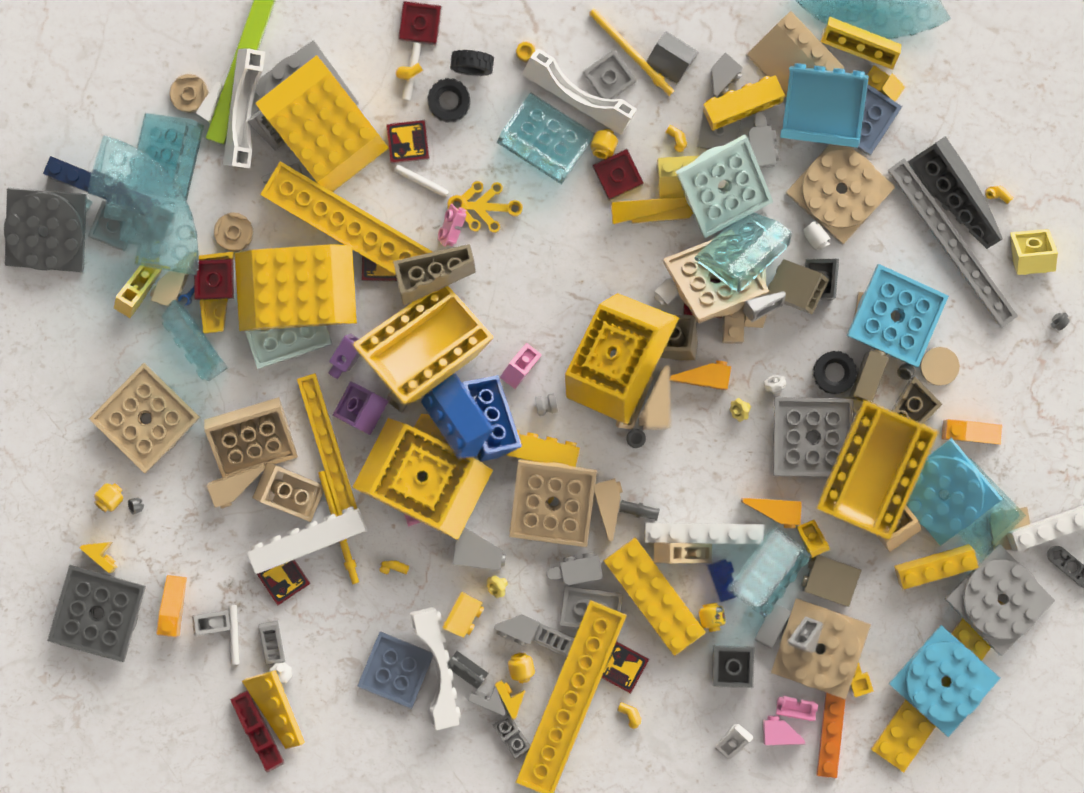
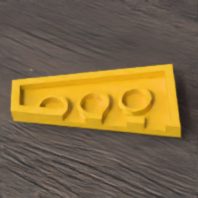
[195,252,234,334]
[242,670,305,749]

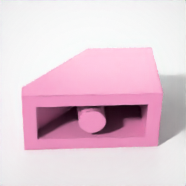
[500,343,541,389]
[763,716,805,745]

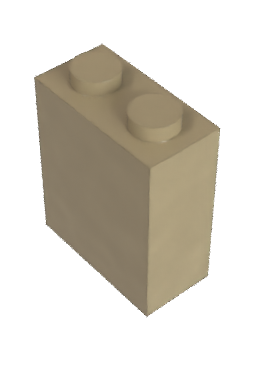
[768,259,829,315]
[849,349,889,402]
[801,555,862,607]

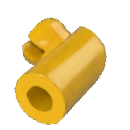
[396,62,424,80]
[665,125,687,152]
[985,186,1014,204]
[379,560,409,575]
[617,702,641,729]

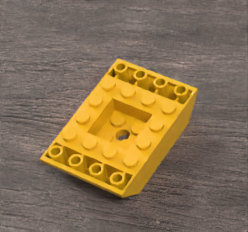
[565,293,679,425]
[352,418,493,540]

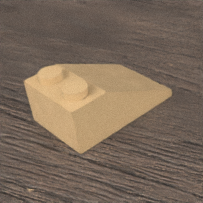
[252,462,324,522]
[876,505,921,552]

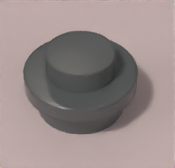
[1051,313,1070,330]
[626,429,646,448]

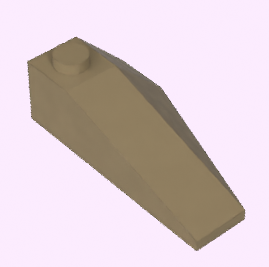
[615,315,698,361]

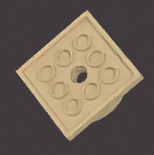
[786,144,895,245]
[663,232,769,323]
[89,363,201,474]
[509,460,597,547]
[771,598,871,699]

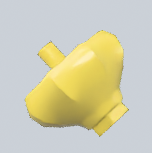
[729,398,751,422]
[487,575,508,598]

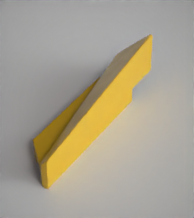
[611,197,693,224]

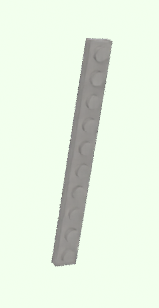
[887,159,1018,328]

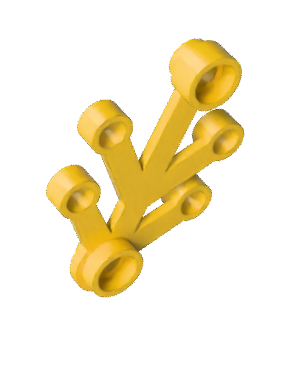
[447,181,523,233]

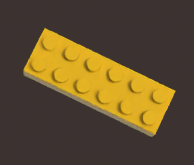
[603,537,706,656]

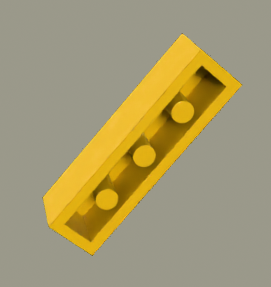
[820,17,902,70]
[703,75,785,131]
[506,429,580,467]
[894,544,979,590]

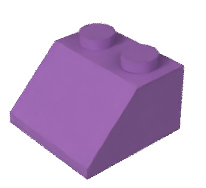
[333,381,388,435]

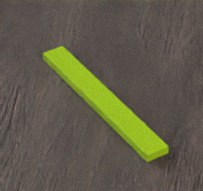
[206,0,275,145]

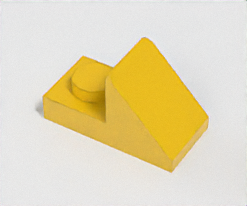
[867,65,905,102]
[797,519,830,557]
[80,542,117,573]
[495,680,525,719]

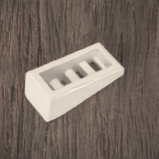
[196,81,223,123]

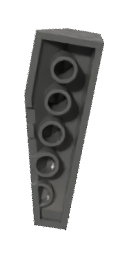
[908,136,1003,249]

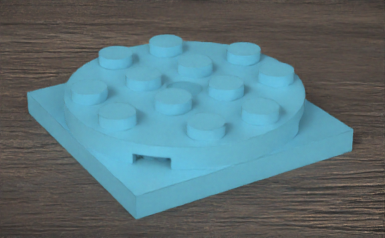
[846,264,949,367]
[906,438,1002,546]
[888,625,1001,737]

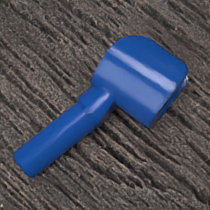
[178,286,194,306]

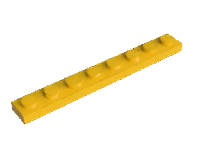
[297,373,358,516]

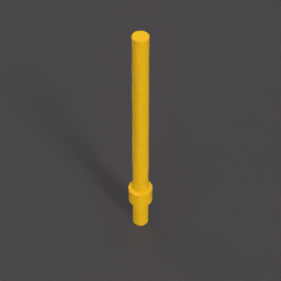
[589,9,675,96]
[318,470,359,585]

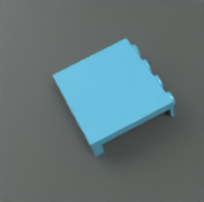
[780,63,869,148]

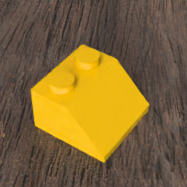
[442,591,484,638]

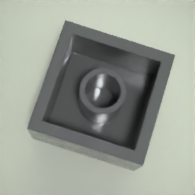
[712,645,754,688]

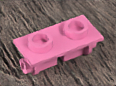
[438,204,467,247]
[776,696,818,721]

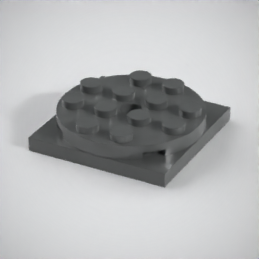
[4,188,87,272]
[47,565,146,662]

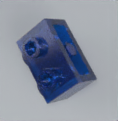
[706,558,741,603]

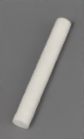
[403,42,421,101]
[394,164,449,198]
[229,605,239,664]

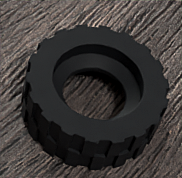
[450,50,494,76]
[427,78,470,123]
[813,351,857,394]

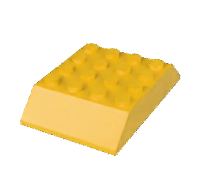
[255,55,389,192]
[235,244,357,331]
[353,286,494,404]
[817,400,939,540]

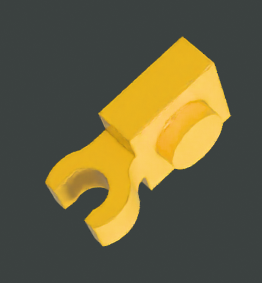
[851,662,874,697]

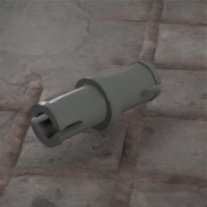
[619,500,660,521]

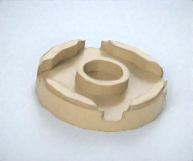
[169,74,209,113]
[214,212,253,252]
[920,347,960,386]

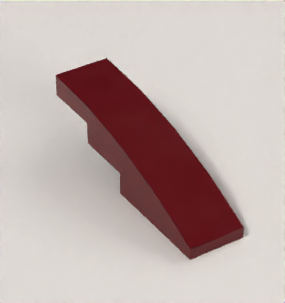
[230,690,285,772]

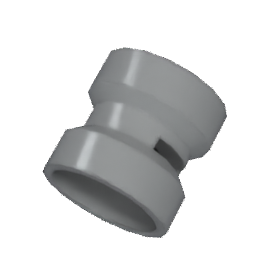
[535,394,558,416]

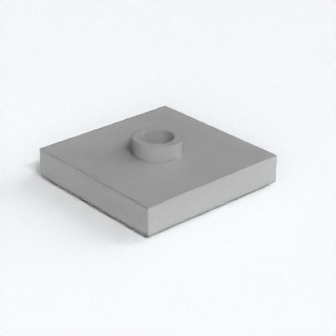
[697,112,741,150]

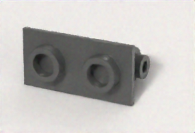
[447,651,489,689]

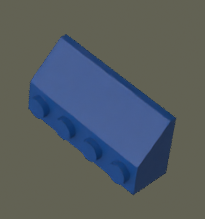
[421,374,494,458]
[462,375,522,462]

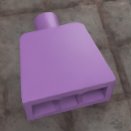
[328,334,360,379]

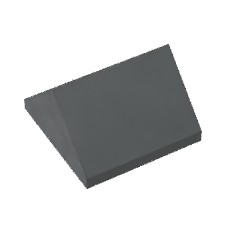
[646,32,698,85]
[805,259,839,301]

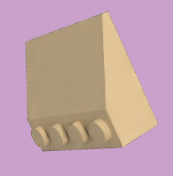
[746,11,844,97]
[639,366,670,430]
[204,397,298,478]

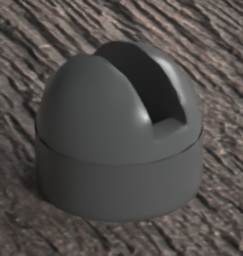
[897,363,915,380]
[128,498,144,515]

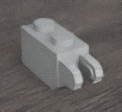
[747,111,779,168]
[547,552,603,585]

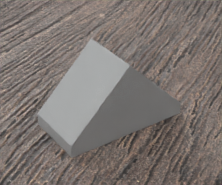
[788,617,823,652]

